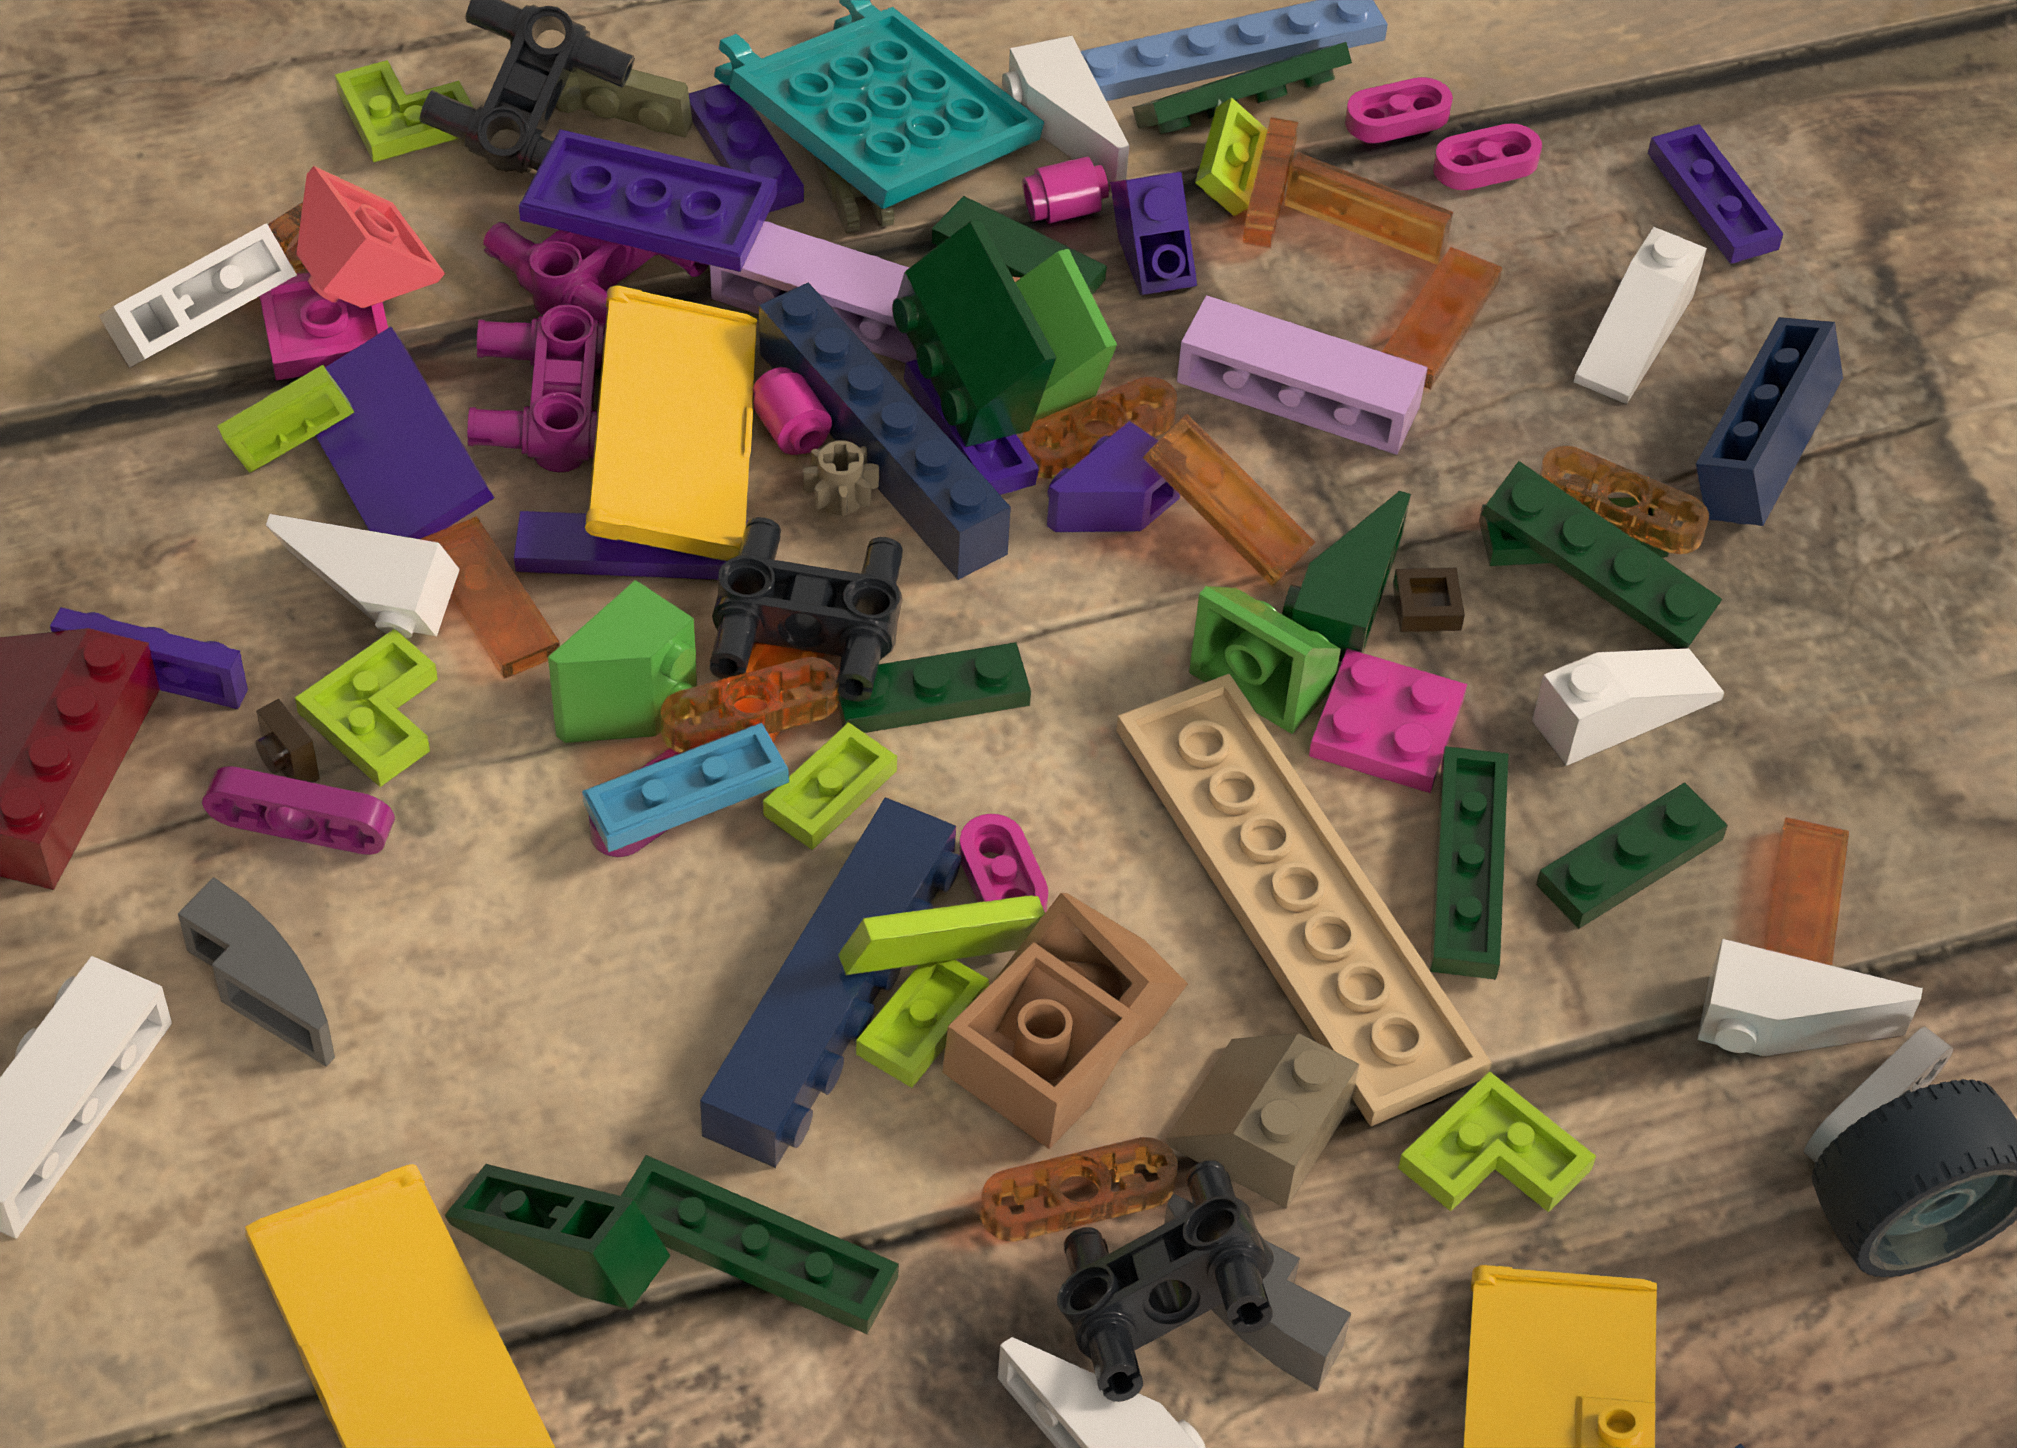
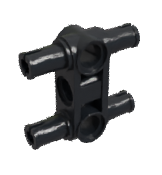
[420,0,635,174]
[709,517,903,701]
[1057,1160,1274,1402]

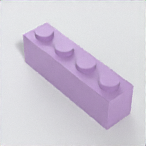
[710,221,917,363]
[1177,295,1428,455]

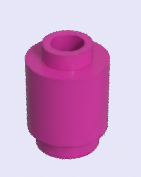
[1022,156,1109,224]
[753,367,832,455]

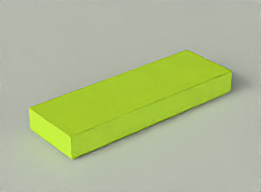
[838,895,1045,975]

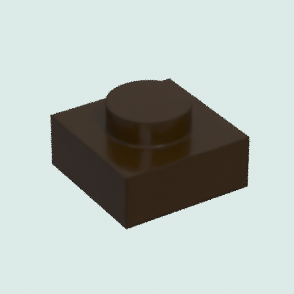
[1393,567,1465,632]
[255,699,320,783]

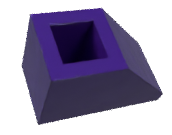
[1110,172,1197,295]
[1047,421,1185,532]

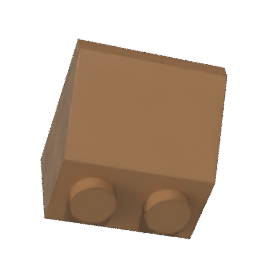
[942,942,1141,1149]

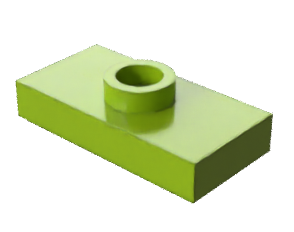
[217,365,354,473]

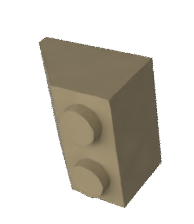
[1165,1033,1359,1209]

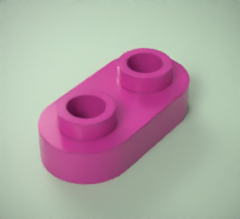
[1345,77,1453,143]
[1433,124,1542,190]
[959,814,1049,913]

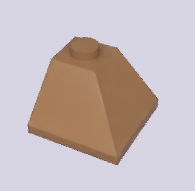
[996,893,1188,1051]

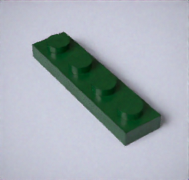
[1132,42,1352,134]
[1481,461,1722,649]
[1430,746,1509,980]
[621,1155,899,1334]

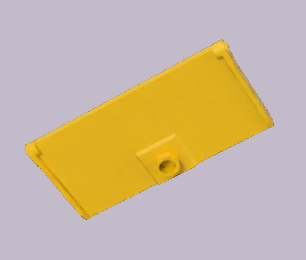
[585,286,757,561]
[245,1164,555,1448]
[1464,1265,1657,1448]

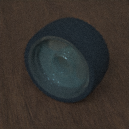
[1811,1079,2017,1278]

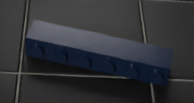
[759,282,1011,580]
[700,797,962,1168]

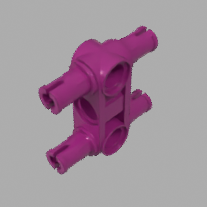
[483,222,709,328]
[467,305,605,473]

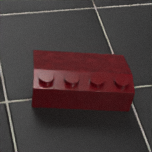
[0,628,160,890]

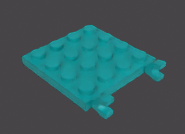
[714,0,1044,209]

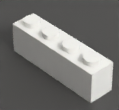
[0,956,172,1239]

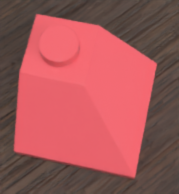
[296,166,445,308]

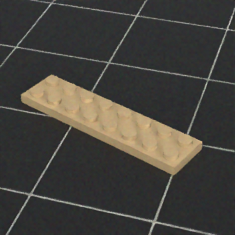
[1116,673,1492,1127]

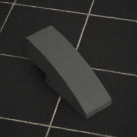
[178,877,335,1067]
[1164,1194,1351,1391]

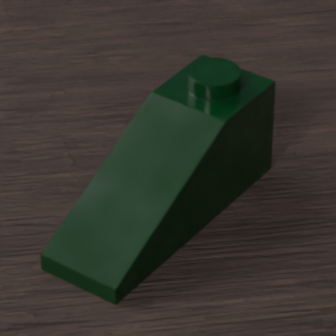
[1282,491,1411,662]
[444,1164,671,1310]

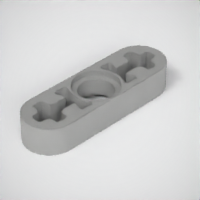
[1804,1027,1953,1163]

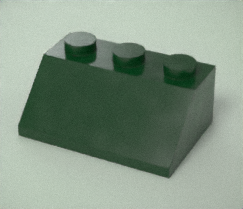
[892,219,1057,447]

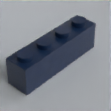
[1696,317,1843,526]

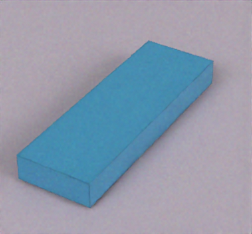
[582,723,789,852]

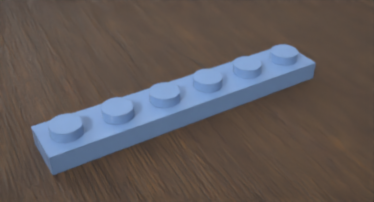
[1080,0,1388,101]

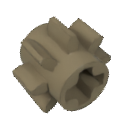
[803,440,879,516]

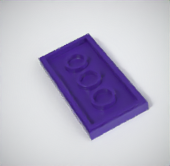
[519,129,777,272]
[316,326,495,541]

